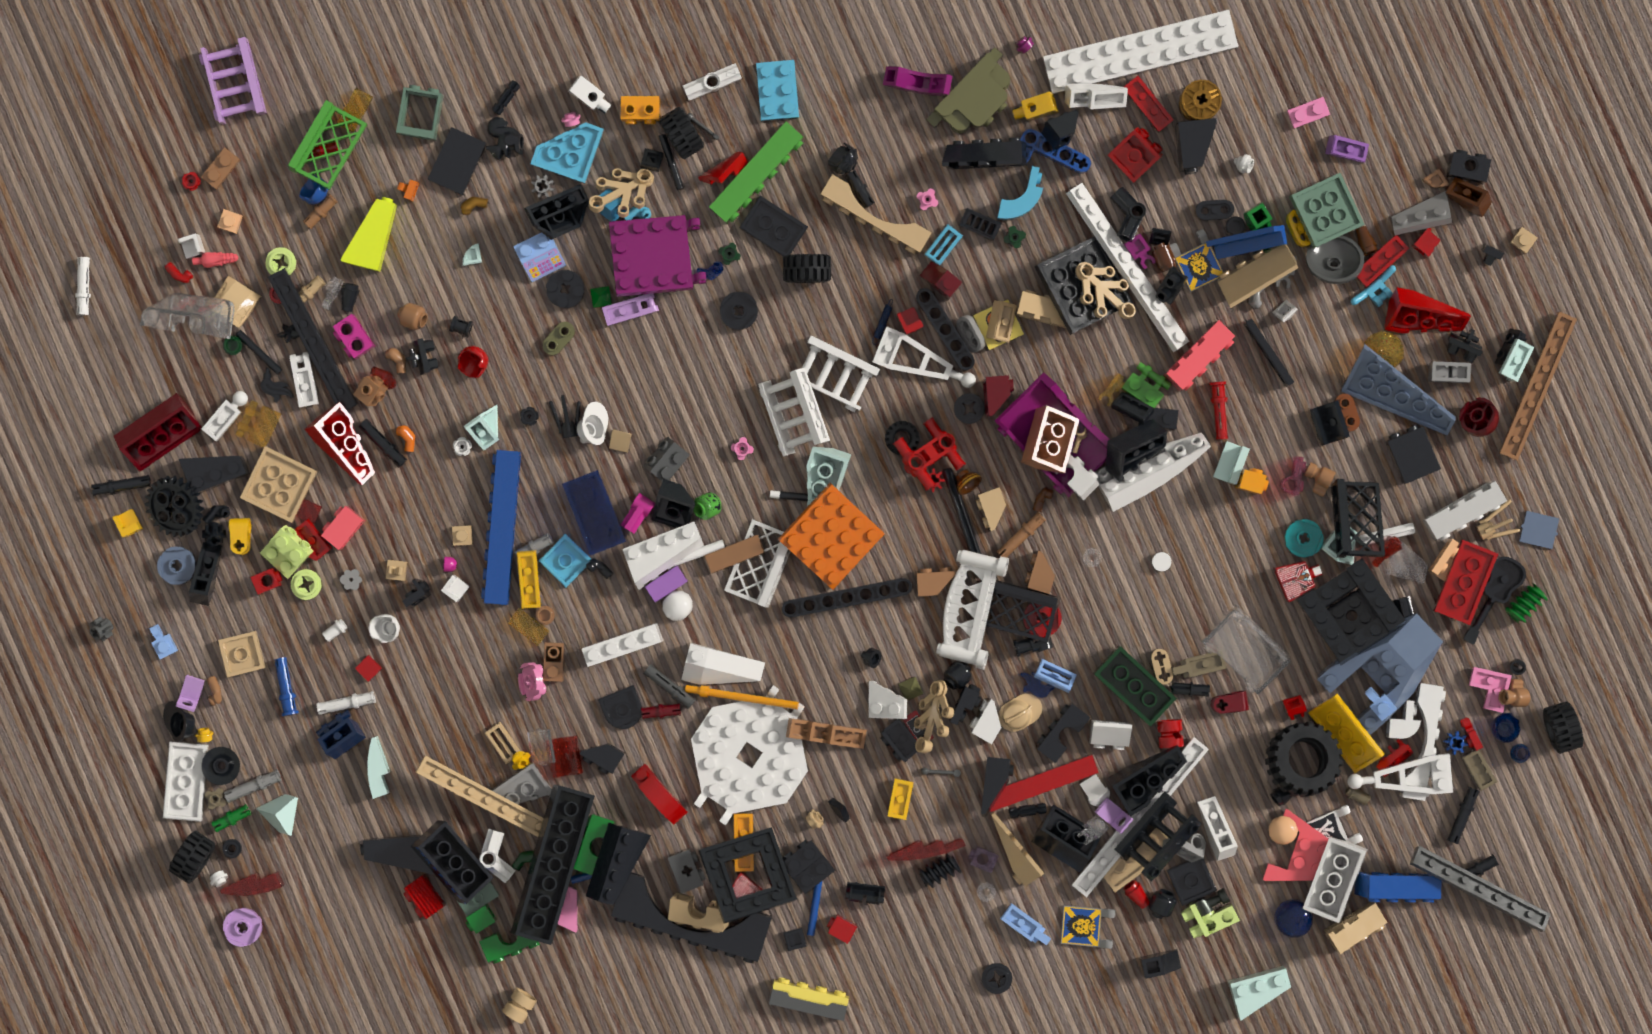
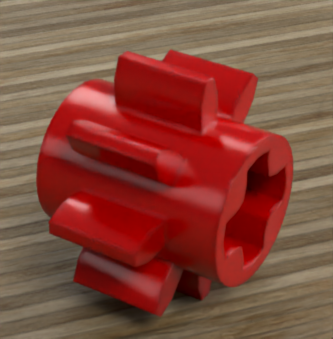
[924,468,945,492]

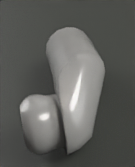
[1248,288,1265,309]

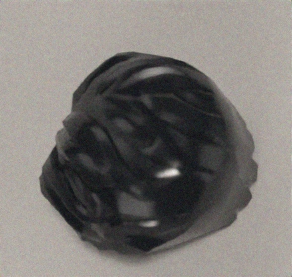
[828,143,858,174]

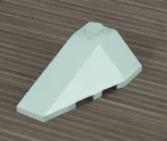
[807,447,851,507]

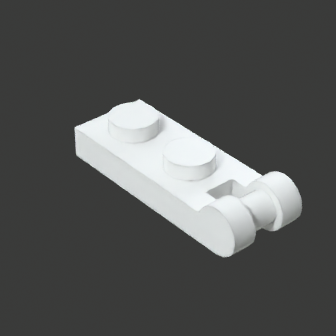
[290,352,319,408]

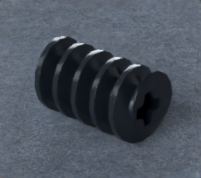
[918,853,962,889]

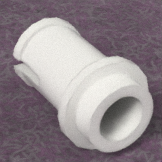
[322,619,348,642]

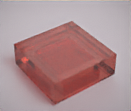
[297,499,322,524]

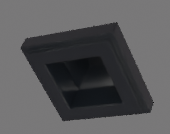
[1149,228,1172,246]

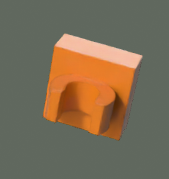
[397,179,419,202]

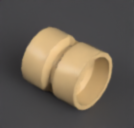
[502,988,537,1024]

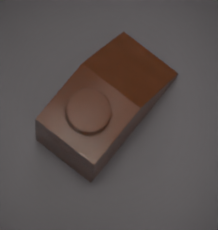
[1445,177,1492,217]

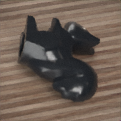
[486,117,524,160]

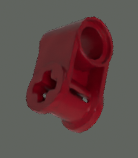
[1211,690,1249,714]

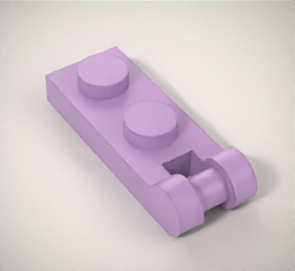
[602,293,659,326]

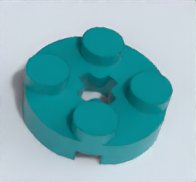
[1284,519,1324,558]

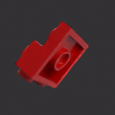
[1108,127,1163,183]

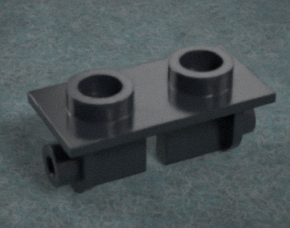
[1495,329,1527,365]
[845,882,885,905]

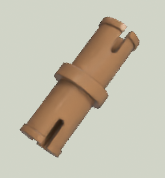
[303,193,338,229]

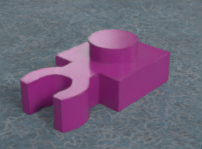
[1124,234,1155,270]

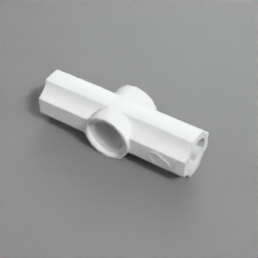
[683,63,742,101]

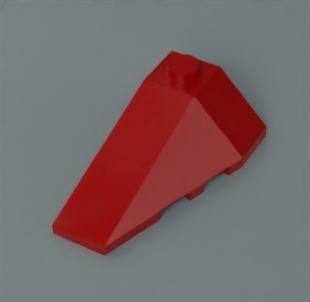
[1384,287,1471,334]

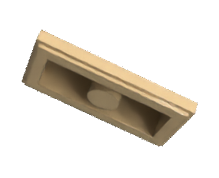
[986,300,1017,343]

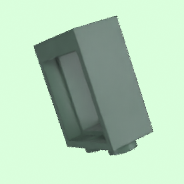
[396,85,444,141]

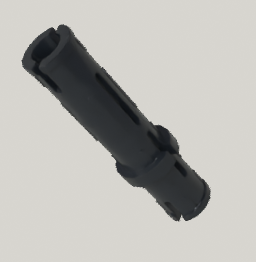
[358,419,407,468]
[91,475,151,496]
[1447,786,1480,844]

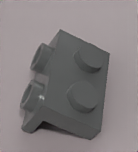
[644,437,690,481]

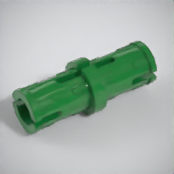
[211,804,251,833]

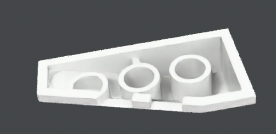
[681,643,765,685]

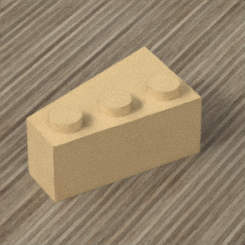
[1015,290,1066,328]

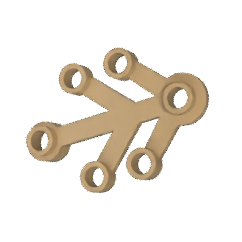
[589,168,654,218]
[1075,262,1136,319]
[914,680,954,753]

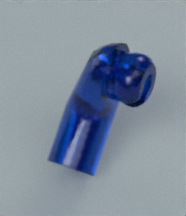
[696,261,724,280]

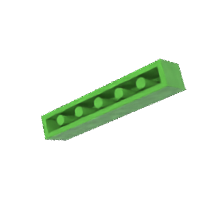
[709,121,803,224]

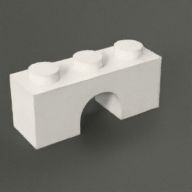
[1055,450,1100,500]

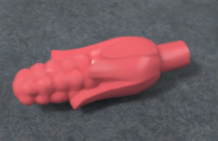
[192,252,238,268]

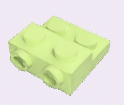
[260,525,314,579]

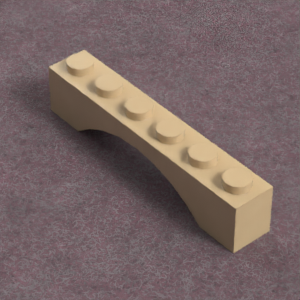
[821,174,932,255]

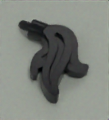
[260,367,294,402]

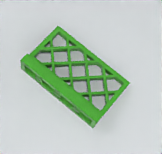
[288,100,367,190]

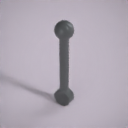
[687,113,720,140]
[921,767,961,777]

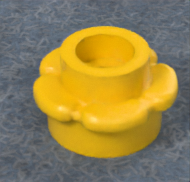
[194,728,214,742]

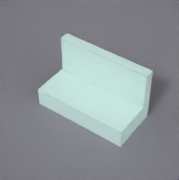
[1499,339,1534,382]
[1213,441,1250,485]

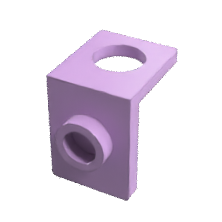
[176,675,205,712]
[1095,798,1133,834]

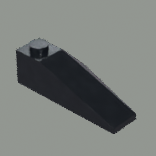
[1107,745,1187,817]

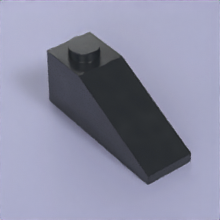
[189,542,222,606]
[981,757,1014,817]

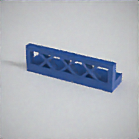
[1206,225,1287,259]

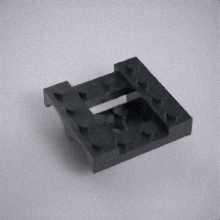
[1297,558,1406,665]

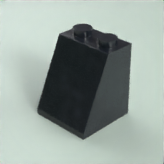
[1175,118,1217,175]

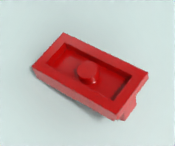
[1376,739,1413,778]

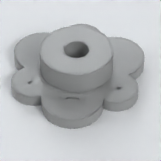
[340,569,362,590]

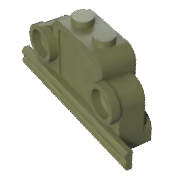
[926,47,1010,134]

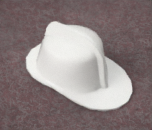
[577,402,608,445]

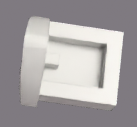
[1080,774,1110,807]

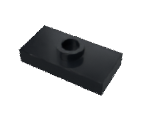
[1111,392,1154,425]

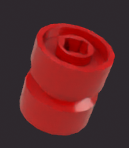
[1157,719,1184,748]

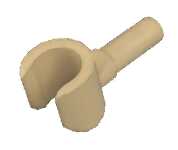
[1072,426,1087,454]

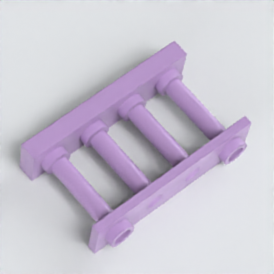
[199,37,267,125]

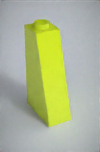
[341,197,397,272]

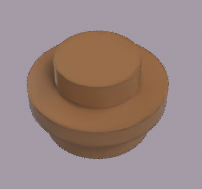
[535,606,555,625]

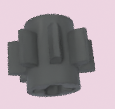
[89,616,114,642]

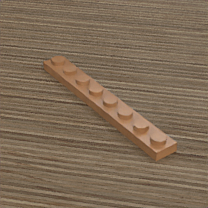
[1499,312,1577,461]

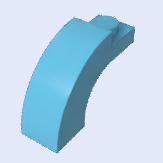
[997,166,1043,220]

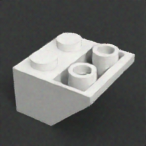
[969,698,1001,744]

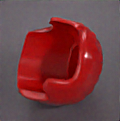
[458,346,489,379]

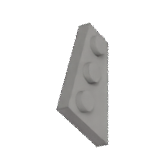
[1392,191,1452,235]
[491,762,552,805]

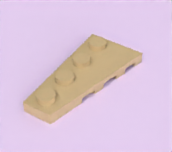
[1104,828,1168,893]

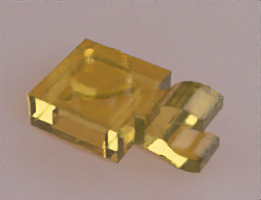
[1098,373,1125,407]

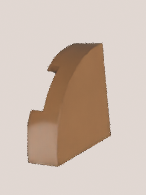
[1422,169,1449,188]

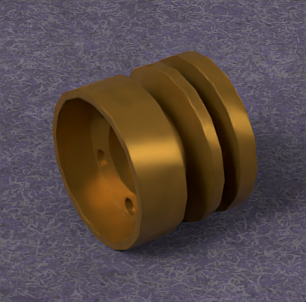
[1178,79,1222,121]

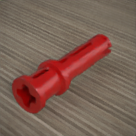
[1209,381,1228,440]

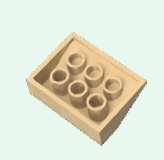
[1217,244,1298,308]

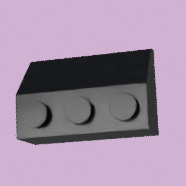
[1031,804,1102,872]

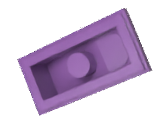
[1325,135,1369,163]
[645,566,688,602]

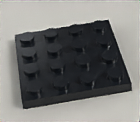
[1034,236,1133,335]

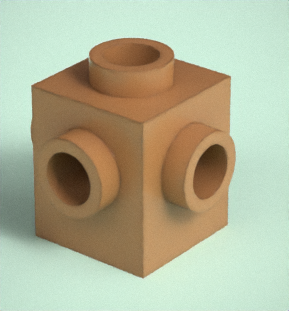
[353,376,388,406]

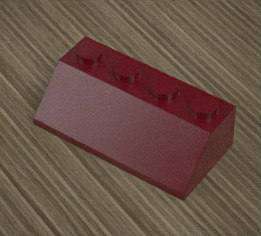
[982,375,1014,418]
[113,393,202,472]

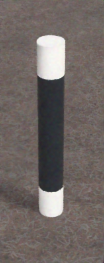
[770,490,808,501]

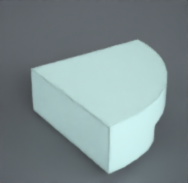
[463,244,482,266]

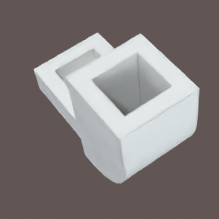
[1386,700,1421,739]

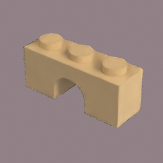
[668,893,729,933]

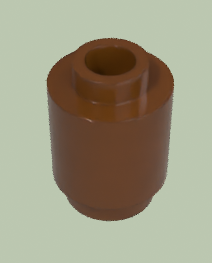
[1152,242,1177,272]

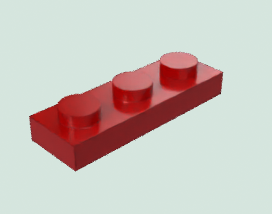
[1124,76,1174,133]
[1356,235,1409,288]

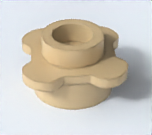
[806,809,824,829]

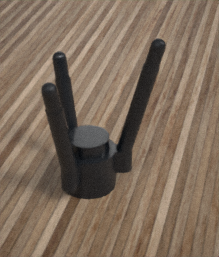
[549,395,581,438]

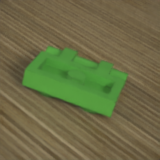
[1122,362,1172,409]

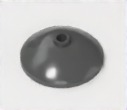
[1306,235,1364,284]

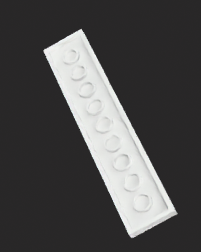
[1043,10,1238,94]

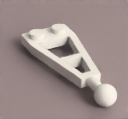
[872,326,976,388]
[1347,754,1453,794]

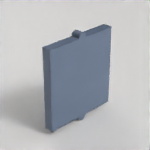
[1519,511,1559,549]

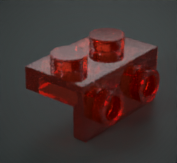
[548,735,583,778]

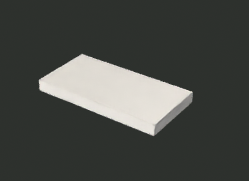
[163,741,209,822]

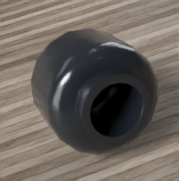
[944,661,972,690]
[1148,889,1177,919]

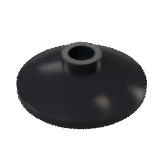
[202,747,240,785]

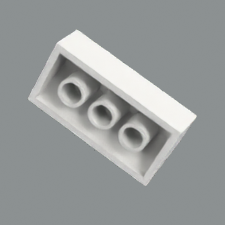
[1303,837,1368,923]

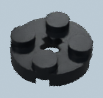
[546,270,585,308]
[720,292,758,330]

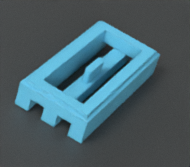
[924,224,963,265]

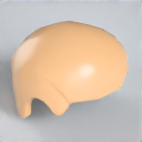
[1269,816,1298,845]

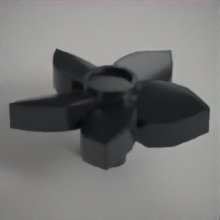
[277,324,299,343]

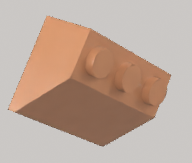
[1021,406,1079,473]

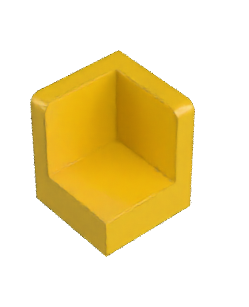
[112,509,143,538]

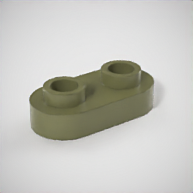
[543,322,575,356]

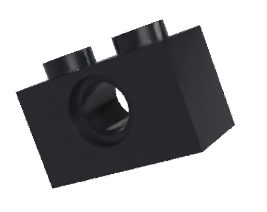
[1446,150,1491,184]

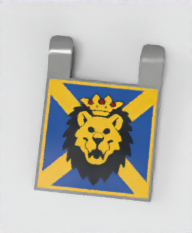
[1170,230,1223,292]
[1061,905,1115,949]

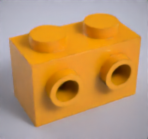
[621,96,660,125]
[1235,468,1269,495]

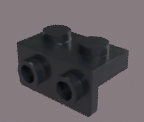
[1310,400,1350,446]
[880,719,917,763]

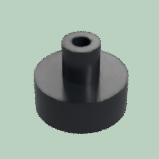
[861,648,882,668]

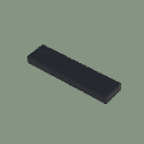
[1244,318,1294,387]

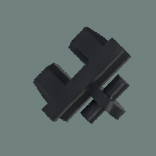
[1155,266,1188,305]
[1447,329,1483,363]
[405,338,438,375]

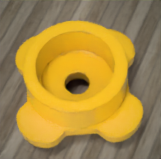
[512,751,531,770]

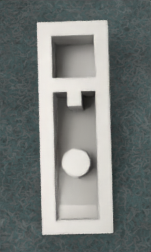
[1197,796,1238,861]

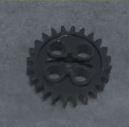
[144,475,205,537]

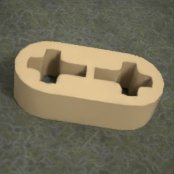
[1151,649,1173,685]

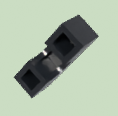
[1036,703,1091,763]

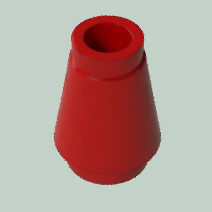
[1123,880,1150,909]

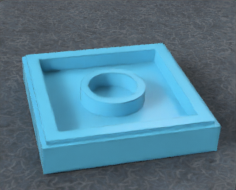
[539,534,591,588]

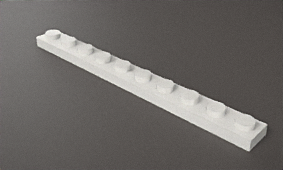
[1066,183,1190,352]
[1071,737,1209,897]

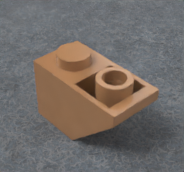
[1024,551,1055,594]
[916,567,955,596]
[543,642,565,682]

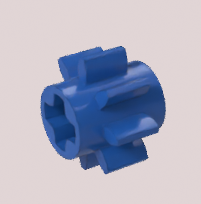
[1443,731,1468,755]

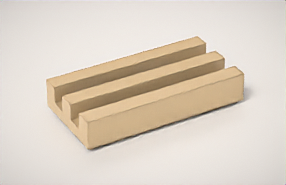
[485,722,521,764]

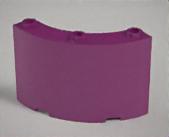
[995,372,1110,498]

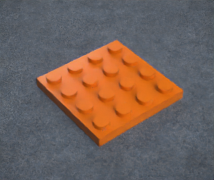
[778,483,885,590]

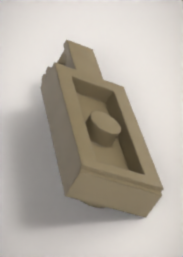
[1172,650,1227,678]

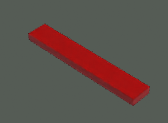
[990,754,1099,812]

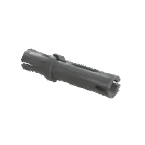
[643,664,696,709]

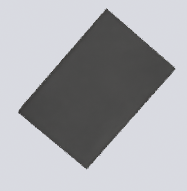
[428,127,487,195]
[739,195,808,257]

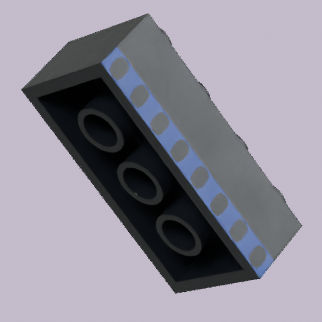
[411,820,494,904]

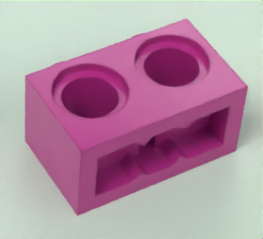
[333,314,375,359]

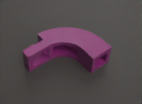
[883,66,952,96]

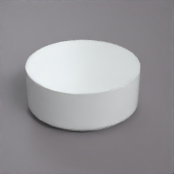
[1152,552,1171,571]

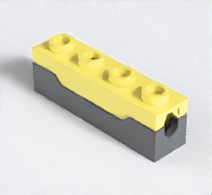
[769,977,849,1021]

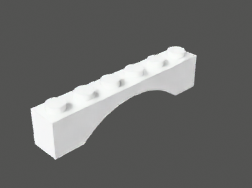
[1399,683,1446,801]

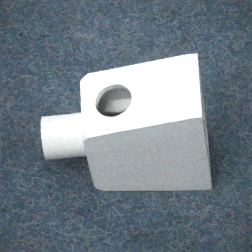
[567,76,611,114]

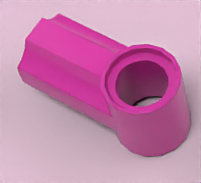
[621,493,655,534]

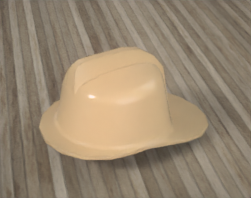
[998,694,1042,732]

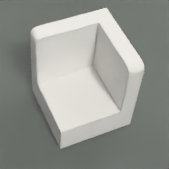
[178,233,205,259]
[441,575,470,602]

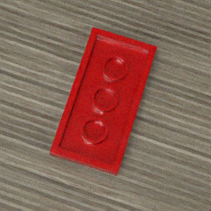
[1433,539,1498,625]

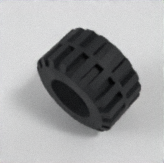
[659,106,704,159]
[783,254,831,283]
[1543,701,1584,754]
[169,831,215,884]

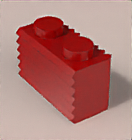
[403,874,446,920]

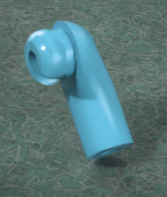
[624,206,651,220]

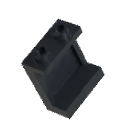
[1385,425,1441,484]

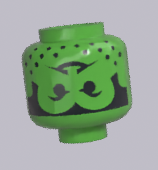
[693,492,721,520]

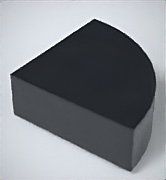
[828,798,850,823]

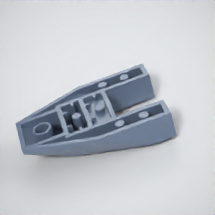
[1317,613,1443,735]

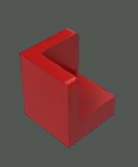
[1411,228,1440,258]
[896,307,924,335]

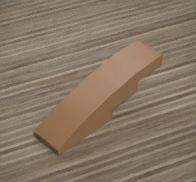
[786,718,867,749]

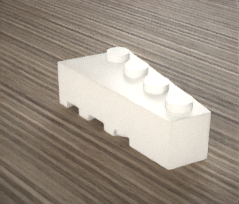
[1423,481,1507,541]
[622,522,704,590]

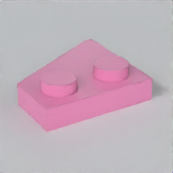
[558,886,578,933]

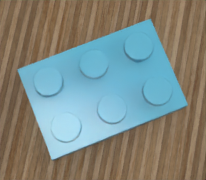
[756,60,799,121]

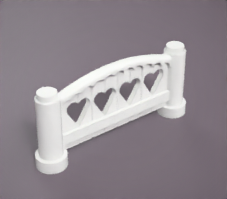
[936,550,1009,670]

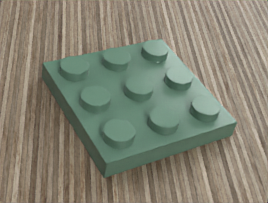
[1289,173,1365,249]

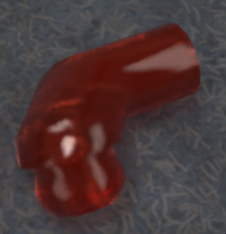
[370,366,396,389]

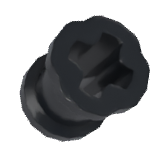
[449,316,473,338]

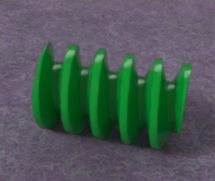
[1505,583,1548,624]

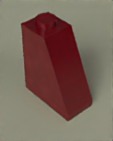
[919,261,962,300]

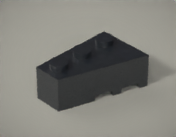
[1105,419,1167,482]
[179,456,250,493]

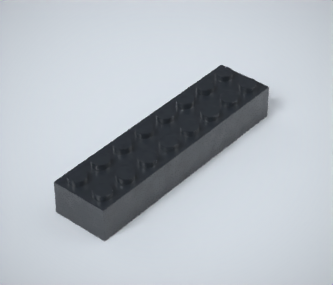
[510,785,595,945]

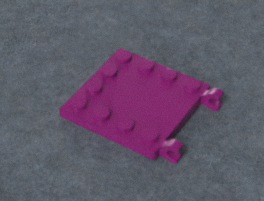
[609,215,706,297]

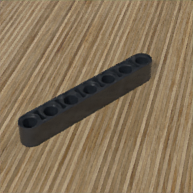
[782,578,912,617]

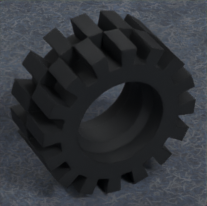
[885,421,920,455]

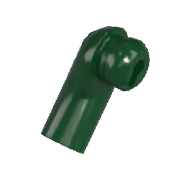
[512,850,534,871]

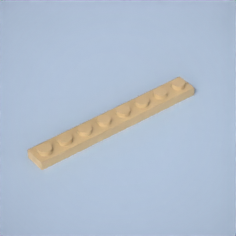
[415,755,544,837]

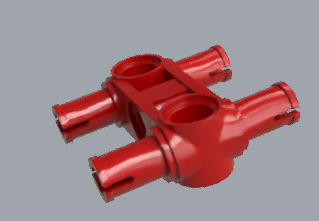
[893,417,966,491]

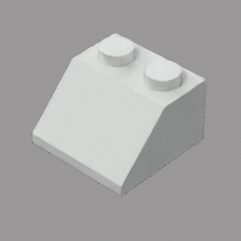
[1089,720,1132,750]

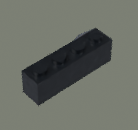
[942,138,1027,170]

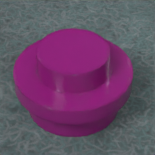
[1016,36,1034,54]

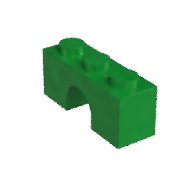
[574,814,615,875]
[479,932,540,964]

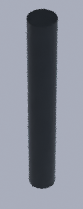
[658,134,684,190]
[236,330,283,375]

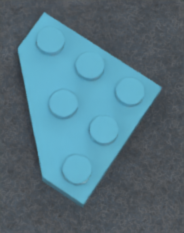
[530,122,604,184]

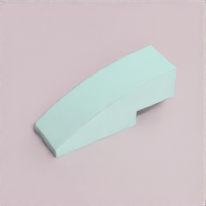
[367,736,390,799]

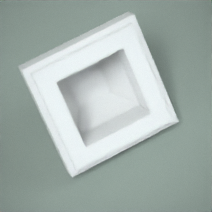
[1272,300,1298,322]

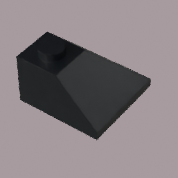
[651,479,695,528]

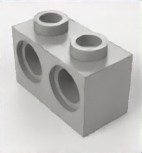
[1428,361,1471,383]

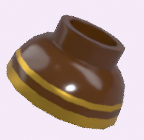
[956,469,982,495]

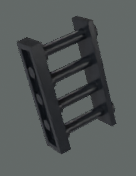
[1114,791,1202,882]

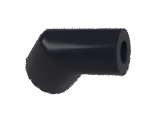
[202,505,230,524]
[586,558,613,579]

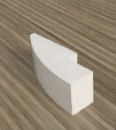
[1064,84,1128,109]

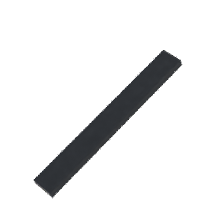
[268,268,358,410]

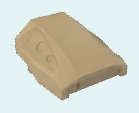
[206,276,262,328]

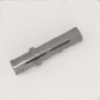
[224,770,282,803]

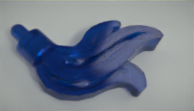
[1020,672,1055,698]

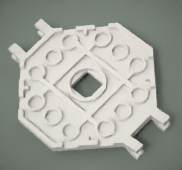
[691,685,808,825]

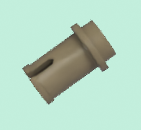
[1345,786,1371,806]

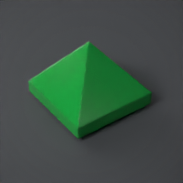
[590,286,612,308]

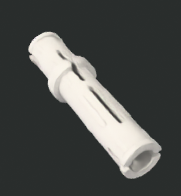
[75,257,91,315]
[317,691,376,715]

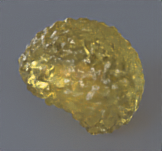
[1364,331,1404,368]

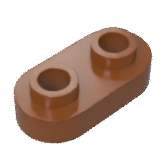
[1334,394,1360,431]

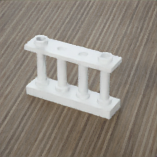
[802,336,880,413]
[758,368,830,457]

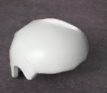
[662,591,693,621]
[368,614,400,643]

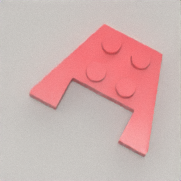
[1263,808,1328,881]

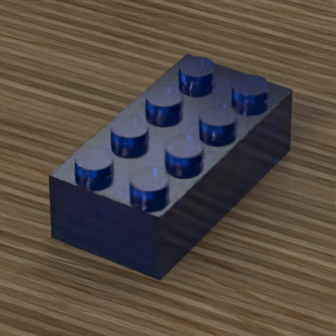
[562,470,627,556]

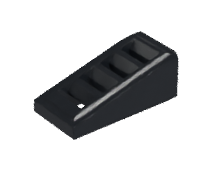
[959,208,1002,241]

